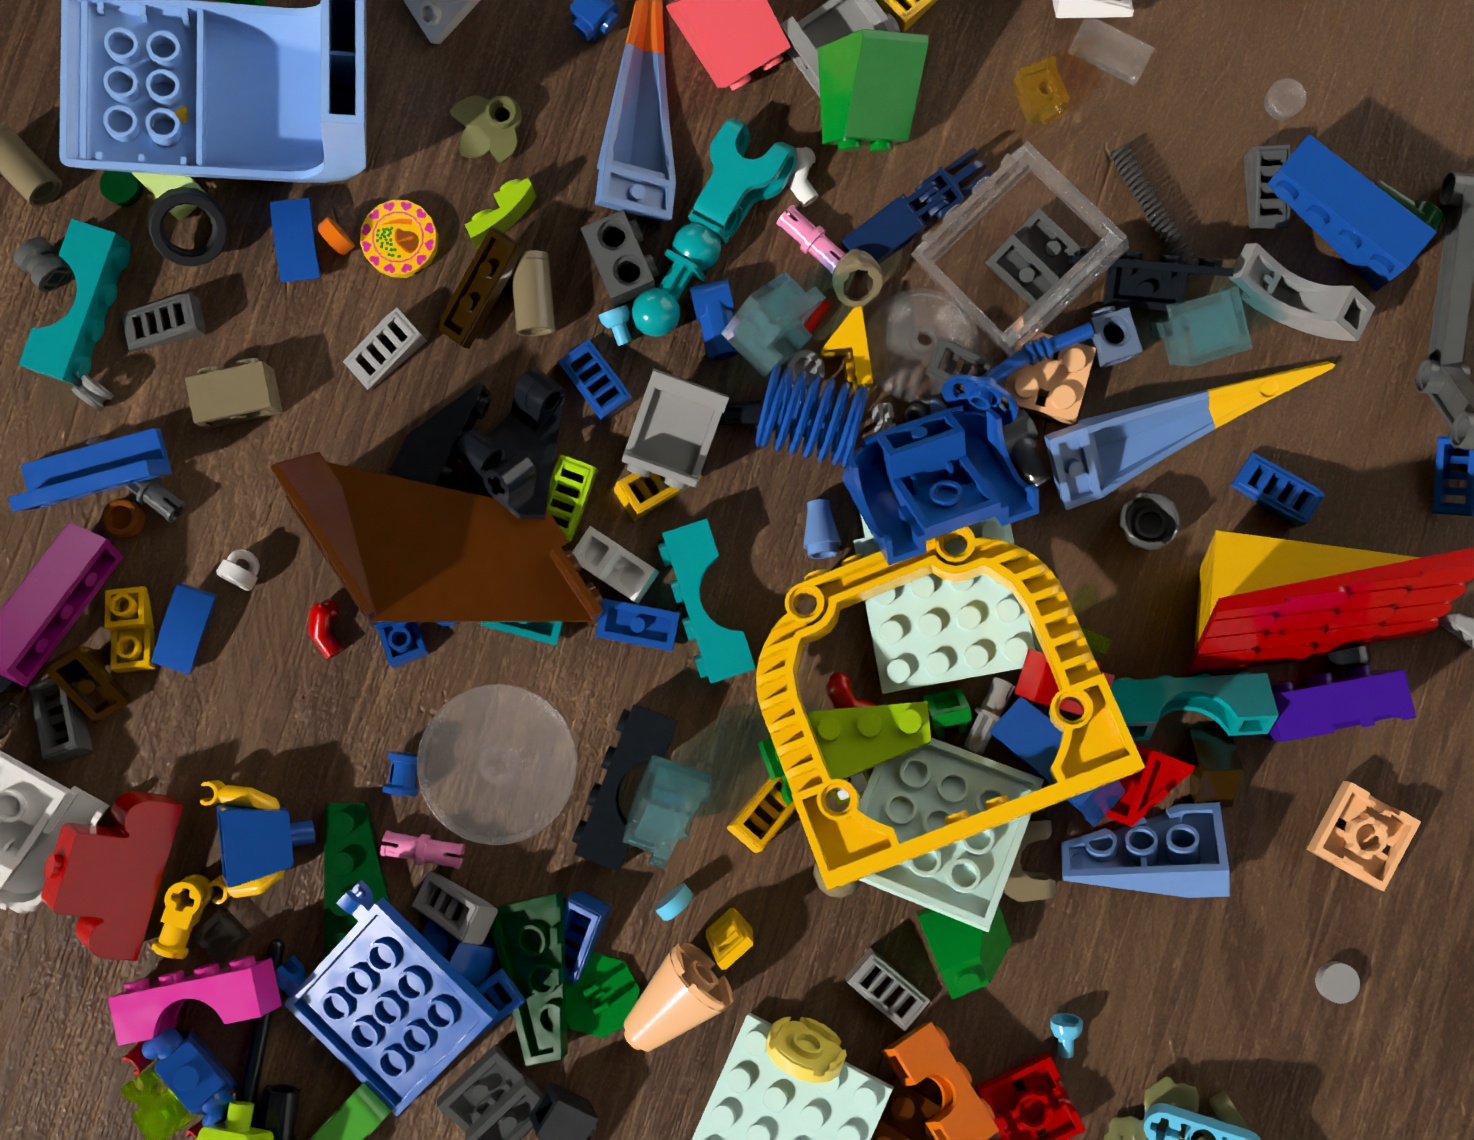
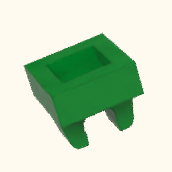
[923,687,972,737]

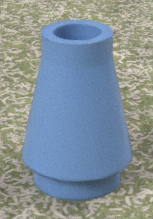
[803,499,842,559]

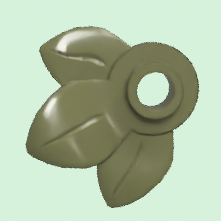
[449,95,522,163]

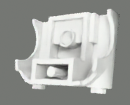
[0,744,110,914]

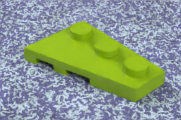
[808,701,932,780]

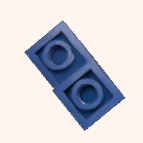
[270,198,322,282]
[151,582,218,675]
[374,622,430,668]

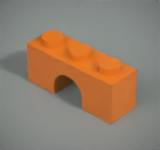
[882,1022,999,1140]

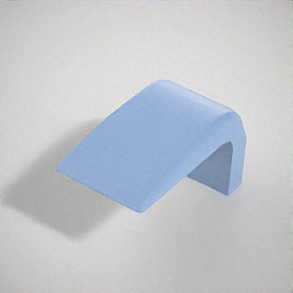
[59,0,367,183]

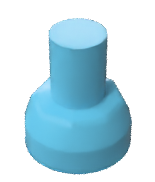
[598,304,632,346]
[1050,1013,1083,1058]

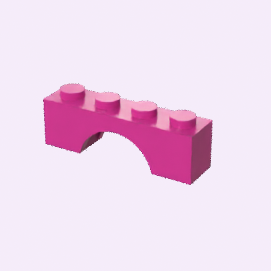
[108,955,282,1046]

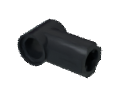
[257,1084,301,1140]

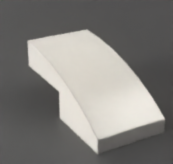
[572,526,659,604]

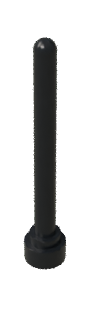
[240,938,285,1128]

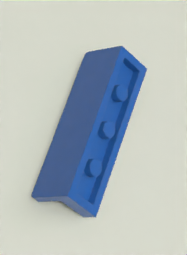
[8,428,172,512]

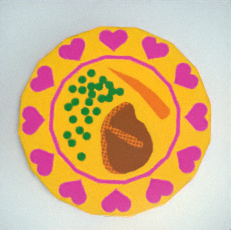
[360,200,439,278]

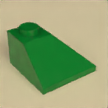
[916,905,1012,1000]

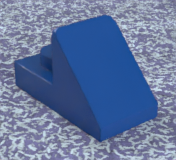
[422,919,499,986]

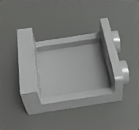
[780,0,900,97]
[621,368,729,491]

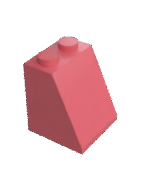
[666,0,791,91]

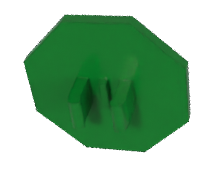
[566,952,640,1038]

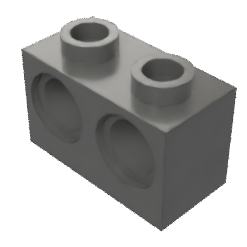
[581,210,659,308]

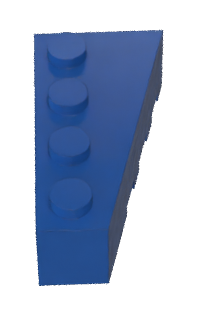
[1267,134,1437,291]

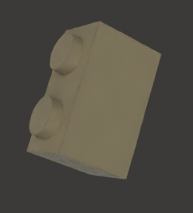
[185,358,283,429]

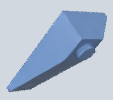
[1061,802,1230,898]

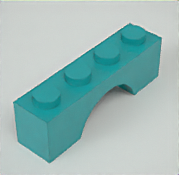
[19,219,131,386]
[658,519,756,684]
[1111,671,1279,741]

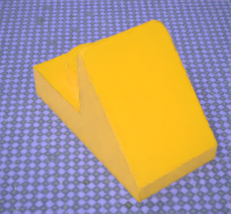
[819,306,873,391]

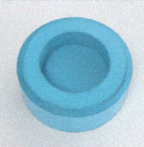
[654,883,694,921]

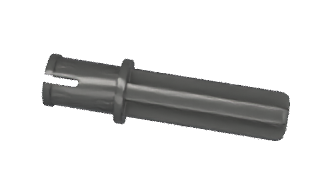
[84,437,187,523]

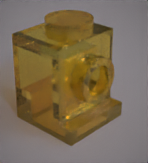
[1012,55,1070,125]

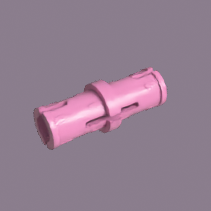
[776,205,845,275]
[380,830,465,869]

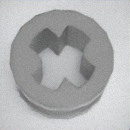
[71,374,114,411]

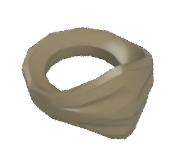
[832,249,883,307]

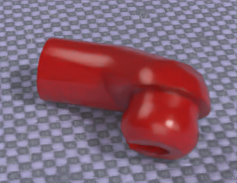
[308,599,344,660]
[826,672,875,709]

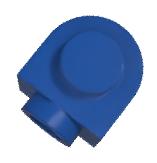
[570,0,620,42]

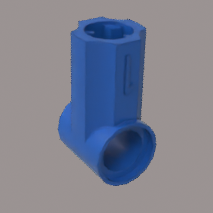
[689,279,741,361]

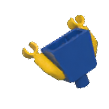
[200,780,315,905]

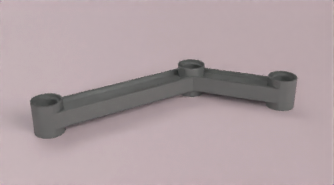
[1415,171,1474,451]

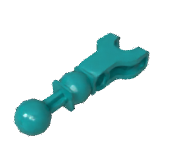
[632,118,798,337]

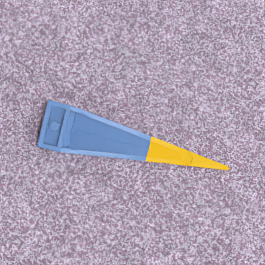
[1044,361,1335,510]

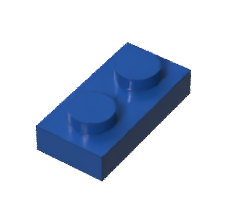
[595,598,680,651]

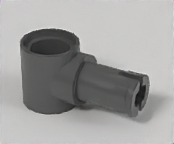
[1002,408,1051,486]

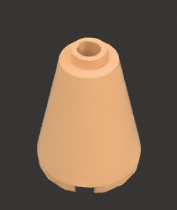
[624,942,733,1052]

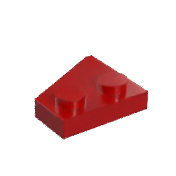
[1105,743,1195,827]

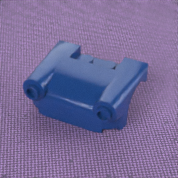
[843,405,1039,565]

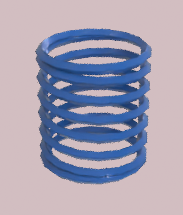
[755,364,868,469]

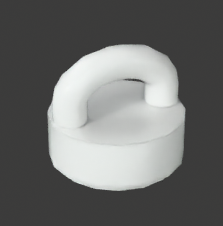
[216,549,260,591]

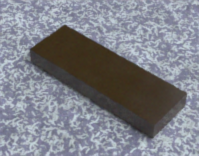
[435,226,526,349]

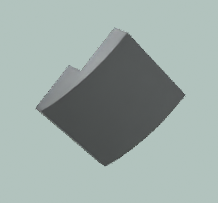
[985,208,1090,316]
[437,1044,543,1140]

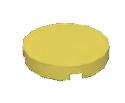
[765,1017,847,1083]

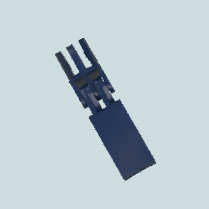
[841,147,996,275]

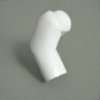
[787,147,819,207]

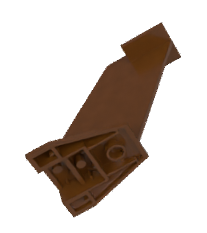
[271,452,604,627]

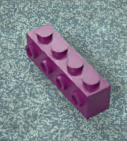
[0,522,123,687]

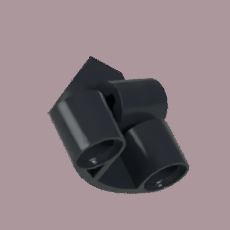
[455,367,565,519]

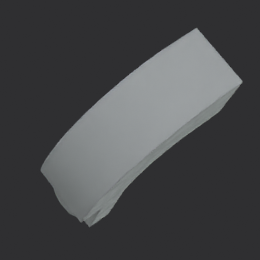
[1228,243,1375,341]

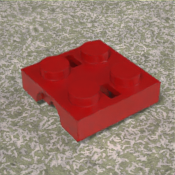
[976,1051,1086,1140]

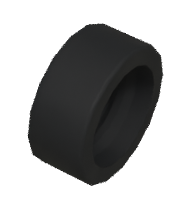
[148,187,228,267]

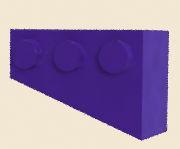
[1266,664,1416,742]

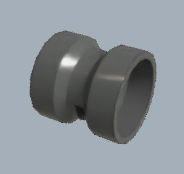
[13,237,72,292]

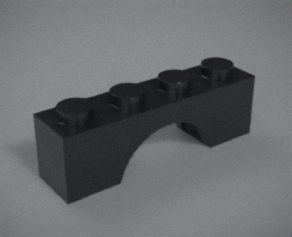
[572,704,679,872]
[529,1082,599,1140]

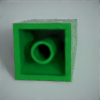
[818,29,929,153]

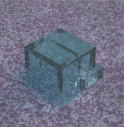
[721,272,826,378]
[1149,286,1253,367]
[622,755,713,869]

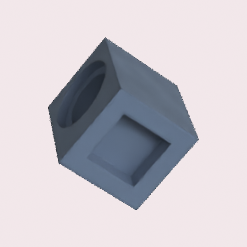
[1087,306,1143,370]

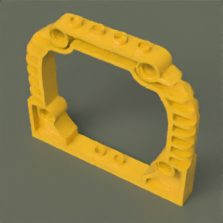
[756,526,1145,890]

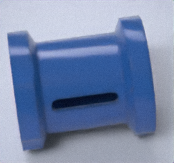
[383,751,424,796]

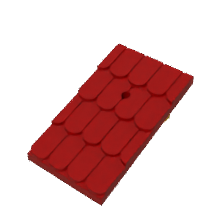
[1186,530,1474,677]

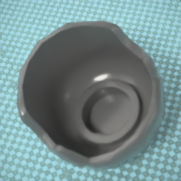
[1119,492,1181,551]

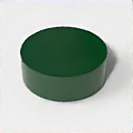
[100,170,143,207]

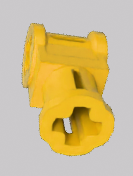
[151,874,214,959]

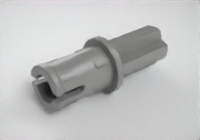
[964,677,1016,756]

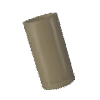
[0,124,63,207]
[512,250,555,336]

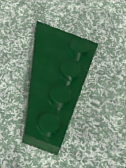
[324,802,391,959]
[491,890,568,1066]

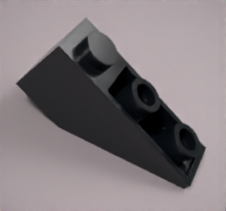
[390,382,491,488]

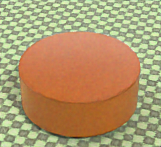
[317,216,355,255]

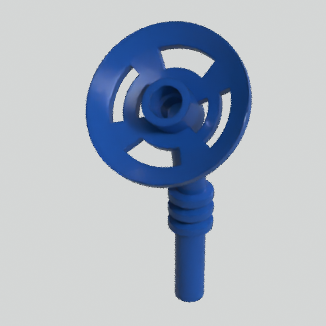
[942,323,1094,426]

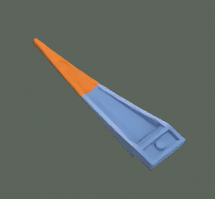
[595,0,676,222]

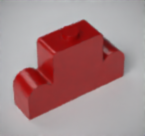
[41,791,184,961]

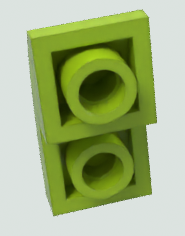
[464,178,537,249]

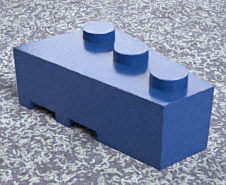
[989,696,1126,827]

